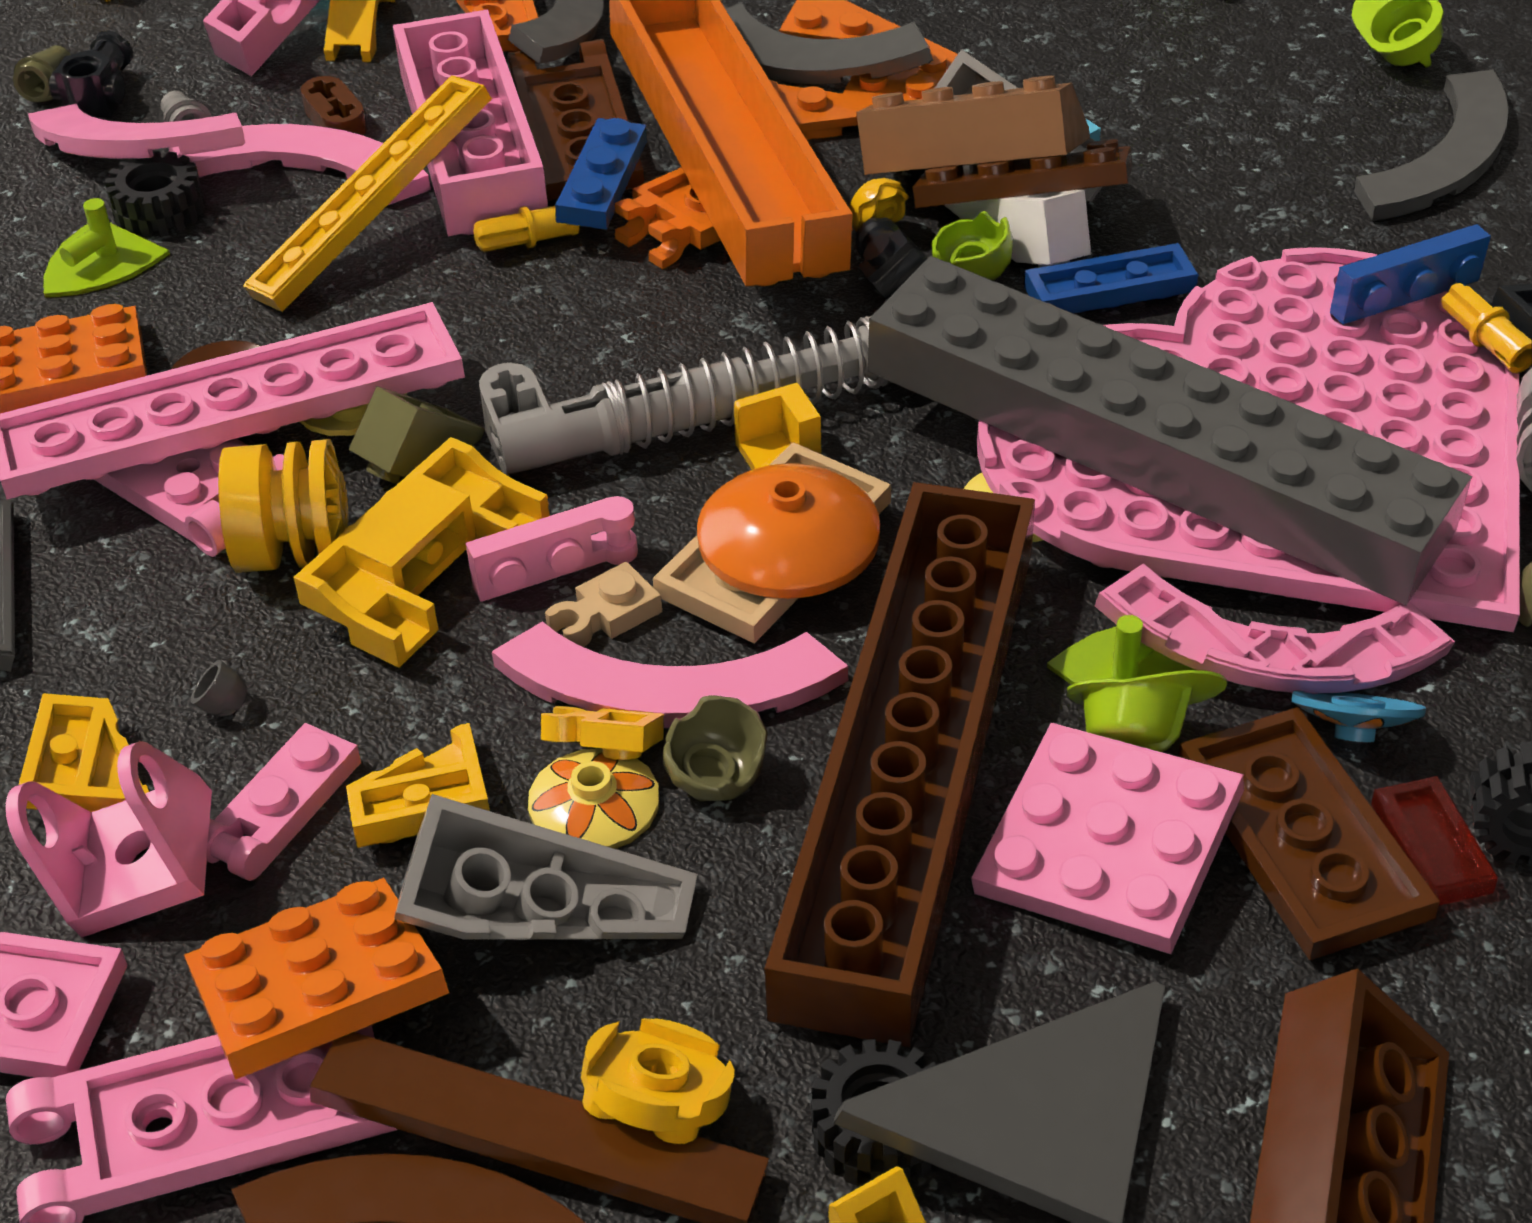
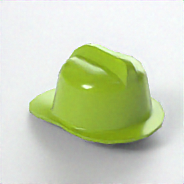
[1351,0,1444,68]
[1066,670,1227,752]

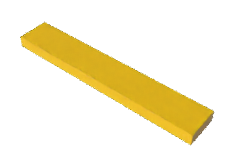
[243,75,492,312]

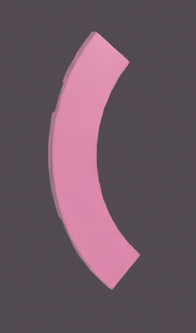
[28,104,246,159]
[168,124,431,205]
[1094,563,1455,694]
[492,621,848,728]

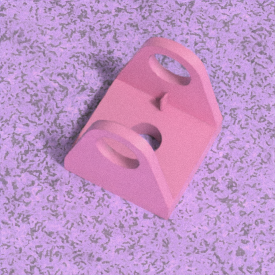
[6,741,212,938]

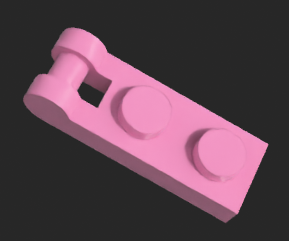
[466,496,638,602]
[207,723,361,881]

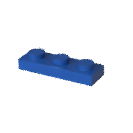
[555,118,647,230]
[1330,224,1491,325]
[1024,243,1198,314]

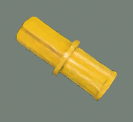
[473,206,579,252]
[1441,283,1532,373]

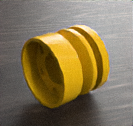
[218,439,349,573]

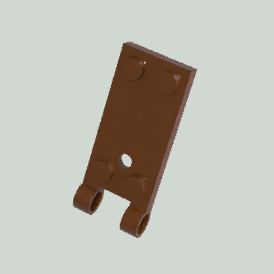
[508,39,644,201]

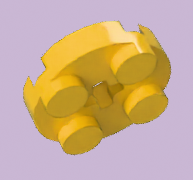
[581,1019,735,1144]

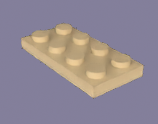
[653,442,891,644]

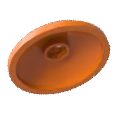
[697,463,880,599]

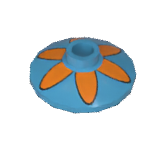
[1292,691,1426,742]

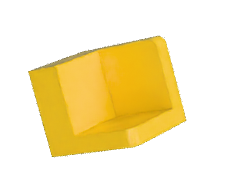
[734,382,821,470]

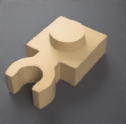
[545,561,662,647]

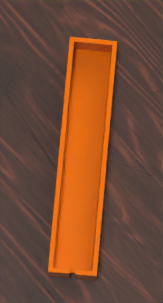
[609,0,852,287]

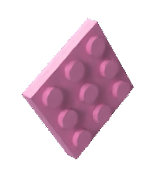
[971,723,1244,954]

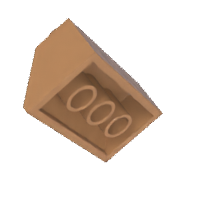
[856,76,1090,175]

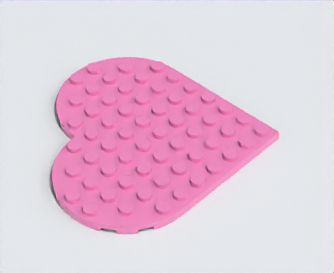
[977,248,1520,632]

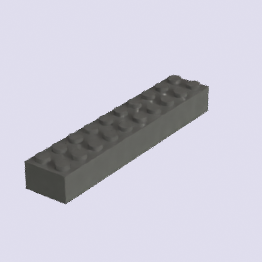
[868,256,1472,605]

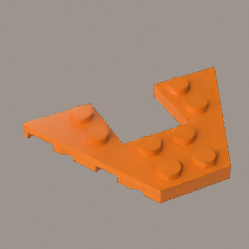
[770,0,958,140]

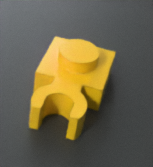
[541,706,664,760]

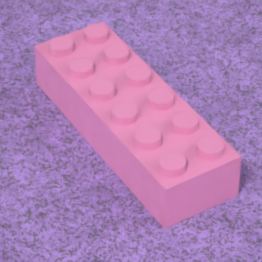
[393,10,548,236]

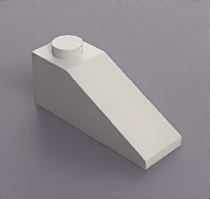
[945,190,1091,268]

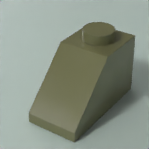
[349,386,485,484]

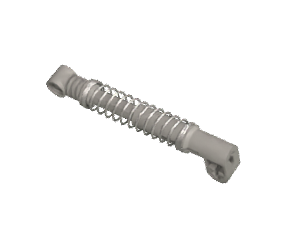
[479,316,893,476]

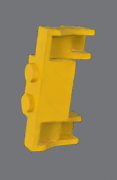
[293,437,550,668]

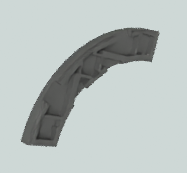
[508,0,604,64]
[726,2,933,84]
[1354,69,1509,221]

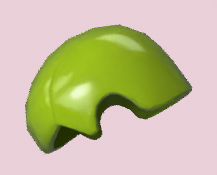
[932,211,1013,281]

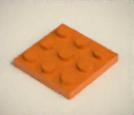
[0,304,148,414]
[184,878,449,1080]

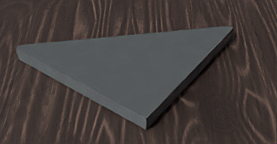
[833,981,1166,1223]

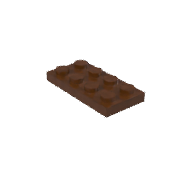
[913,139,1133,208]
[1178,707,1440,961]

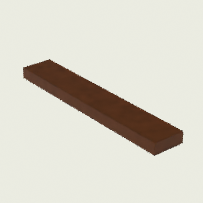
[309,1032,769,1223]

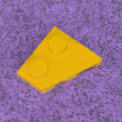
[18,693,149,813]
[346,723,490,848]

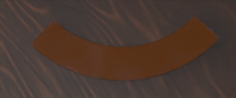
[231,1154,585,1223]

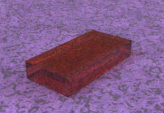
[1371,776,1498,905]

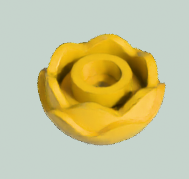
[850,178,909,232]

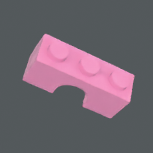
[203,0,320,77]

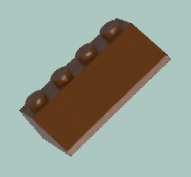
[1250,968,1449,1223]

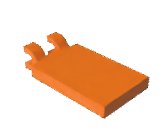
[615,167,720,269]

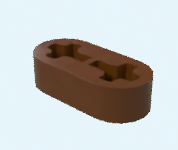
[301,76,367,135]

